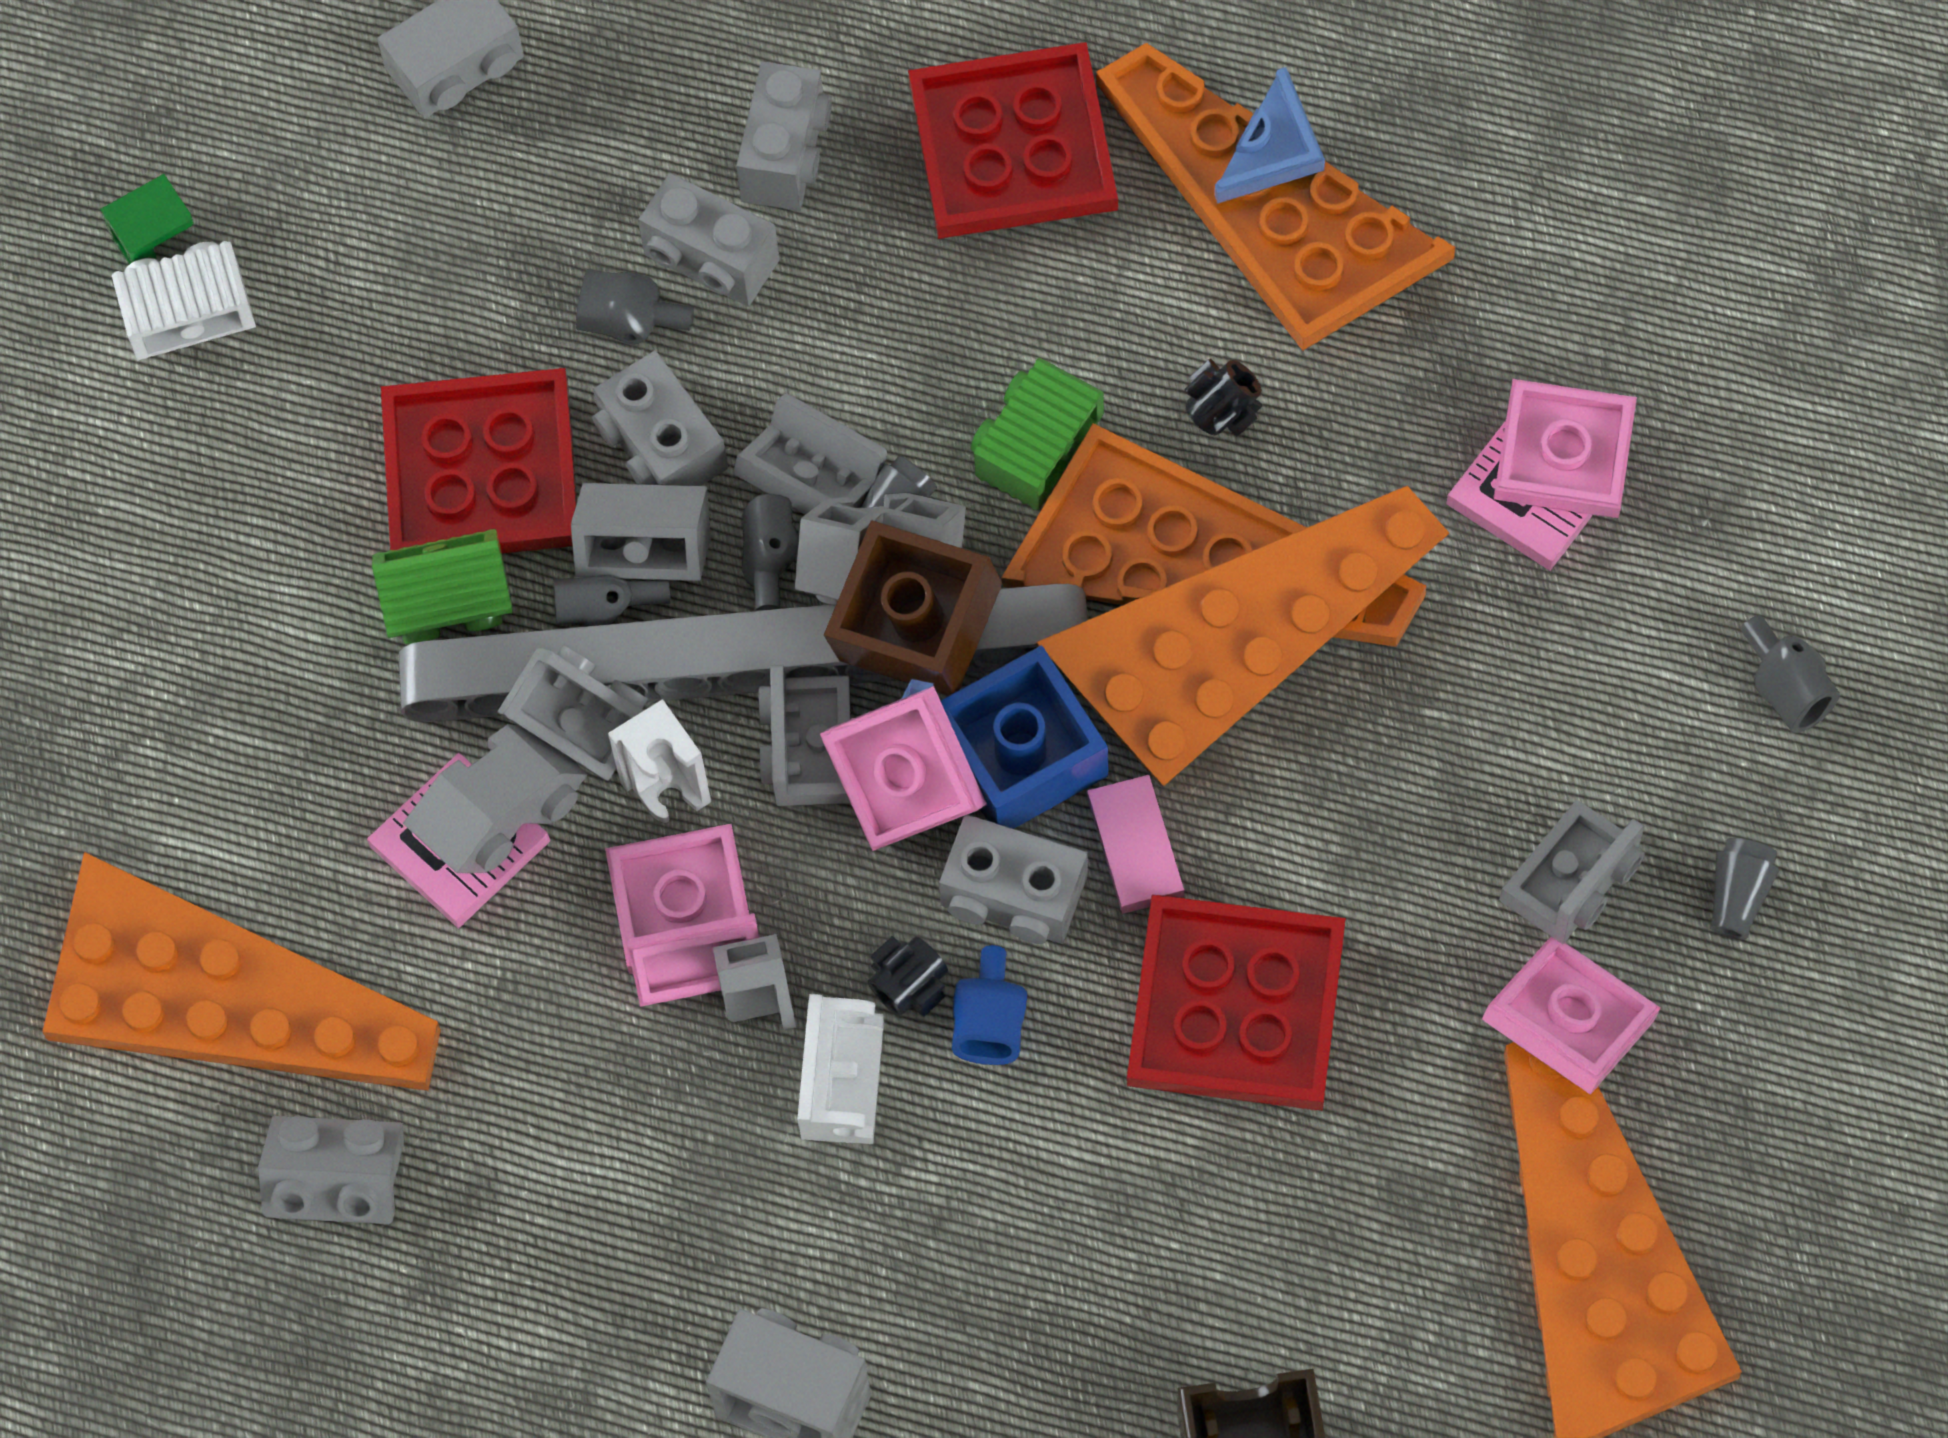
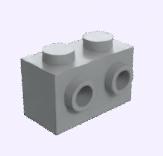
[377,0,524,119]
[736,61,832,211]
[638,173,780,307]
[592,350,728,486]
[571,483,711,581]
[939,815,1088,944]

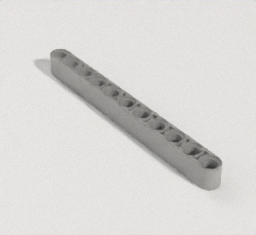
[399,584,1088,722]

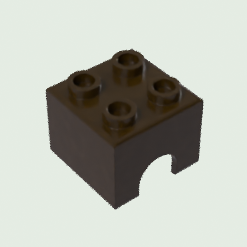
[1177,1368,1326,1438]

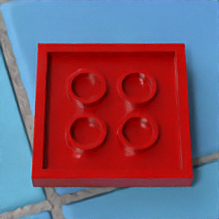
[908,42,1118,239]
[380,368,577,553]
[1127,894,1346,1111]

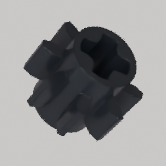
[1185,358,1262,437]
[867,936,948,1017]

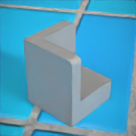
[713,934,796,1030]

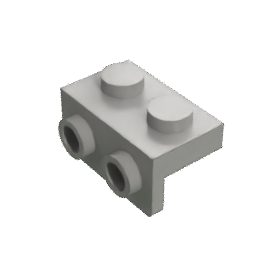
[733,393,887,515]
[497,645,648,781]
[759,665,851,806]
[1499,799,1645,944]
[258,1116,404,1224]

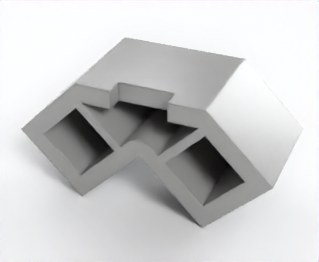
[795,493,966,605]
[403,724,588,873]

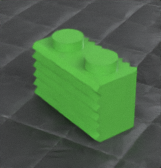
[971,358,1104,510]
[372,529,513,644]

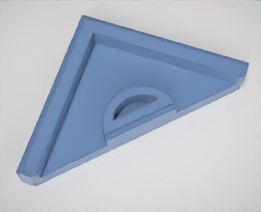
[1215,67,1325,203]

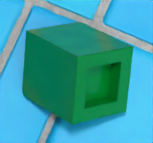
[100,174,194,265]

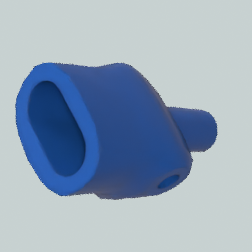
[952,945,1027,1065]

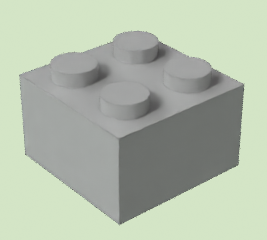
[706,1308,871,1438]

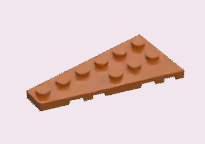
[1096,42,1455,351]
[1001,423,1426,647]
[1035,485,1449,787]
[42,852,441,1091]
[1504,1042,1742,1438]

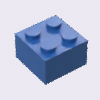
[941,645,1108,829]

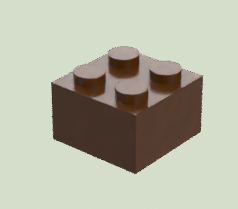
[824,520,1002,696]

